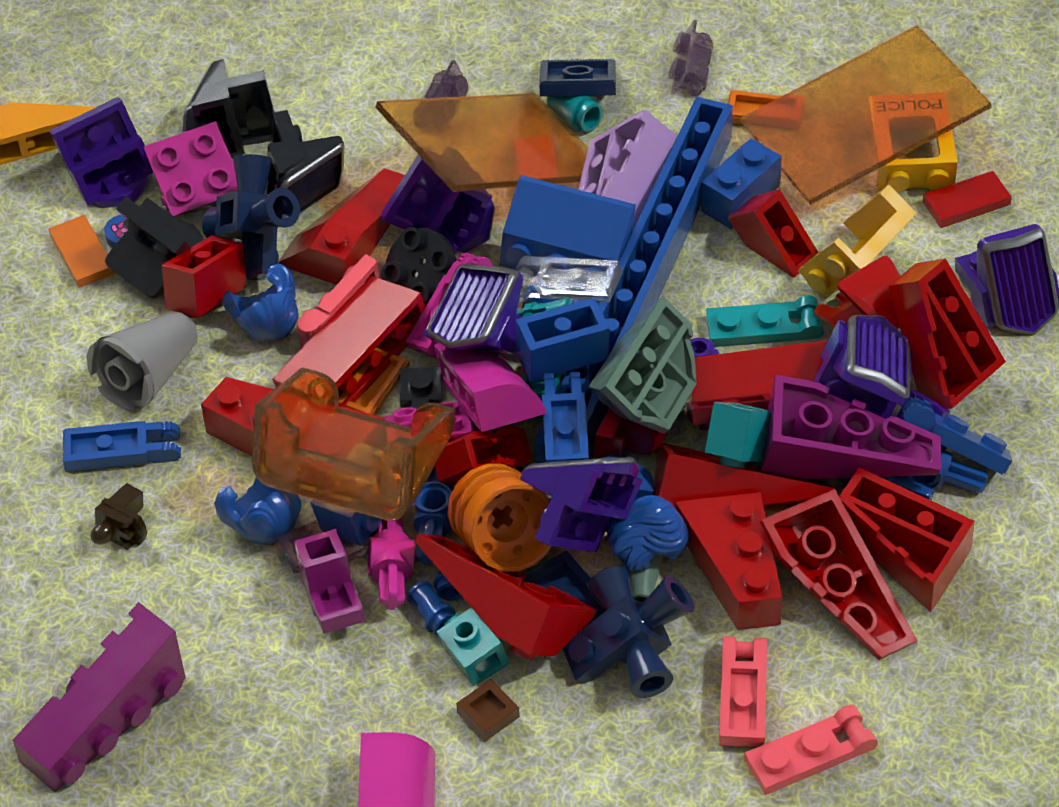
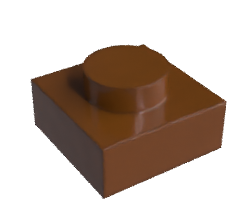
[456,679,520,741]

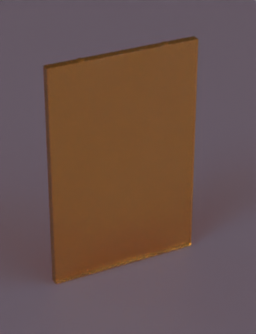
[740,25,992,205]
[375,93,589,192]

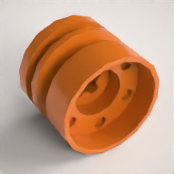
[447,464,551,572]

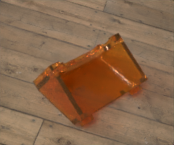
[252,367,456,521]

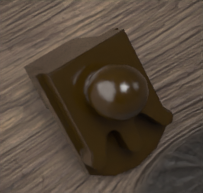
[90,483,147,550]

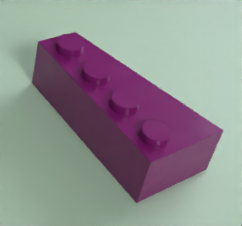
[12,602,186,792]

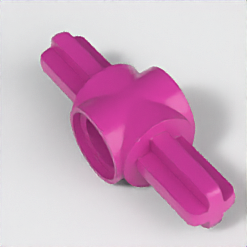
[367,507,415,610]

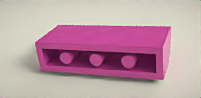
[434,343,547,432]
[358,732,435,807]

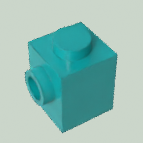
[705,402,771,468]
[436,607,510,686]

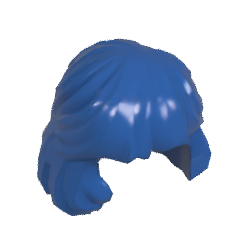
[222,264,299,341]
[214,466,302,545]
[606,495,689,572]

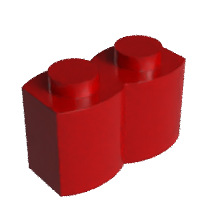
[431,426,532,485]

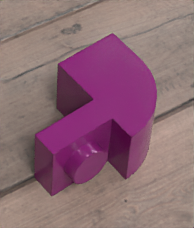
[294,529,365,634]

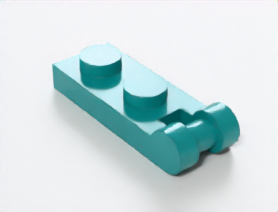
[706,295,824,347]

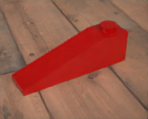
[653,443,835,508]

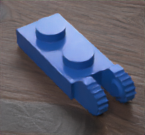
[542,372,589,463]
[901,396,1012,474]
[63,421,181,472]

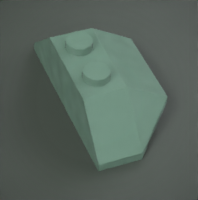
[589,296,697,434]

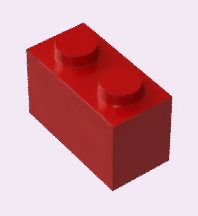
[162,235,247,318]

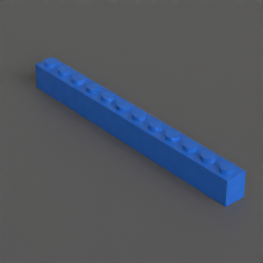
[534,96,733,463]

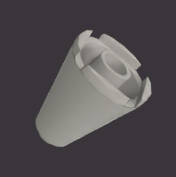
[86,312,198,412]

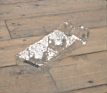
[515,256,623,302]

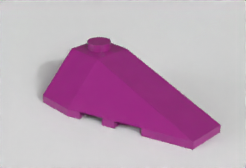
[761,375,941,479]

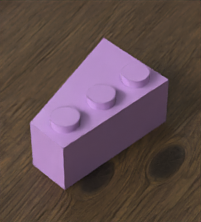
[578,109,677,232]

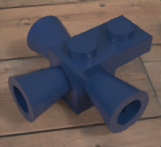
[202,154,300,280]
[563,566,694,698]

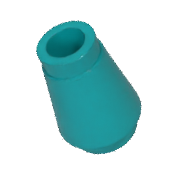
[547,96,603,132]

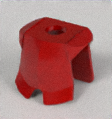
[814,256,901,332]

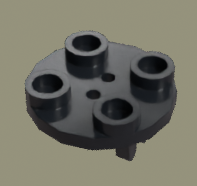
[381,227,456,307]

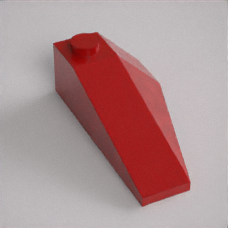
[278,168,405,285]
[760,489,918,660]
[415,534,597,660]

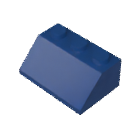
[499,175,636,293]

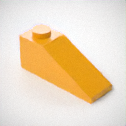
[0,102,96,165]

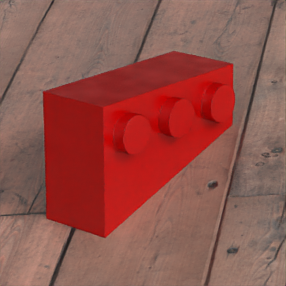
[889,258,1006,409]
[839,467,975,612]
[675,492,782,630]

